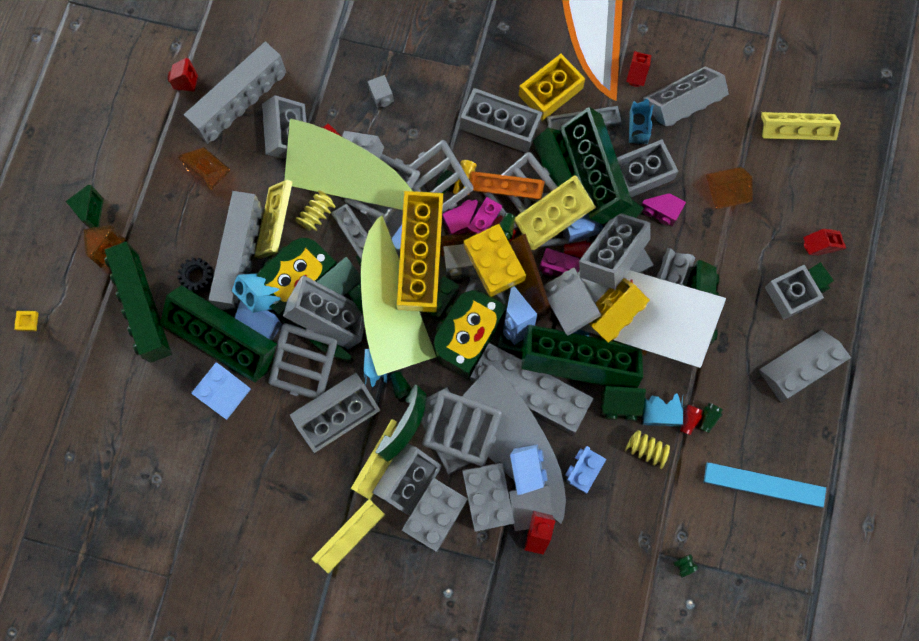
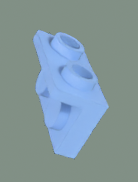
[565,446,606,494]

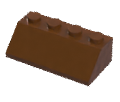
[509,234,550,318]

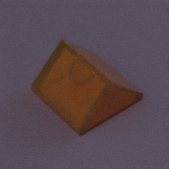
[178,147,230,190]
[706,167,753,209]
[84,225,125,268]

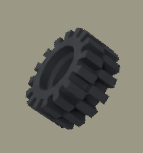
[177,257,214,294]

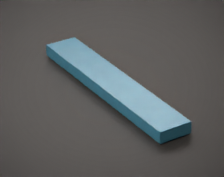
[703,463,826,508]

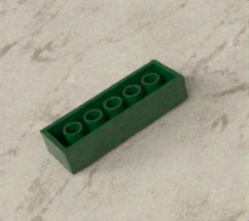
[560,107,634,225]
[104,241,172,363]
[160,285,277,383]
[521,325,643,388]

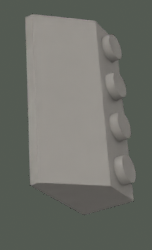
[643,66,729,126]
[460,88,543,153]
[283,275,365,350]
[758,330,851,402]
[290,373,381,453]

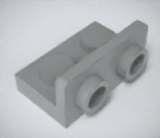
[657,248,695,286]

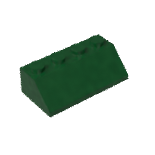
[533,128,575,187]
[689,260,719,346]

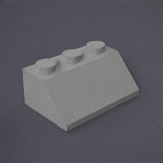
[262,95,306,158]
[372,444,442,516]

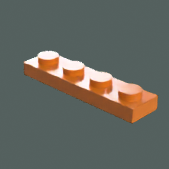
[470,171,545,200]

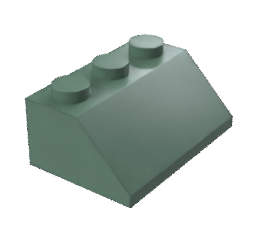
[317,257,361,299]

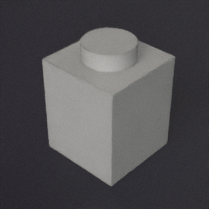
[368,75,394,108]

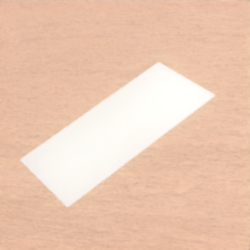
[578,270,726,368]

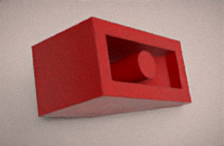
[626,51,651,87]
[168,58,198,92]
[803,229,846,256]
[524,511,555,555]

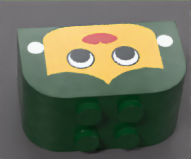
[257,238,337,324]
[434,290,507,380]

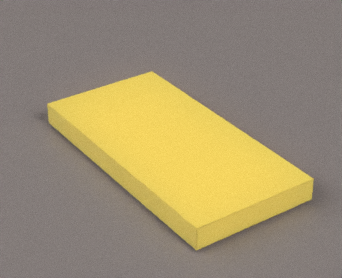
[515,175,596,251]
[255,180,292,259]

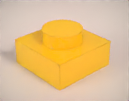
[14,311,38,332]

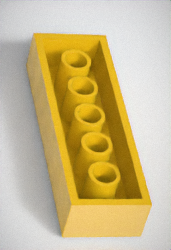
[397,191,443,312]

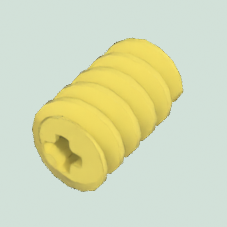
[295,190,336,231]
[625,430,670,469]

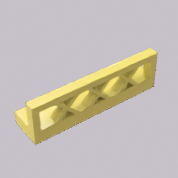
[761,112,841,140]
[351,419,398,500]
[312,499,385,573]

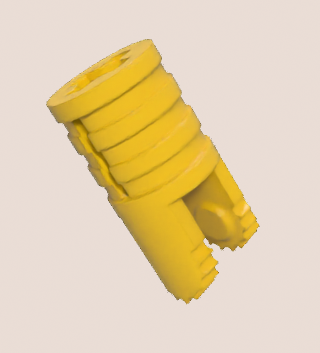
[453,160,477,195]

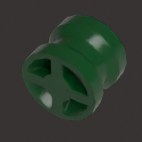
[673,554,699,578]

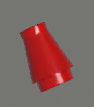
[564,240,592,258]
[679,405,702,435]

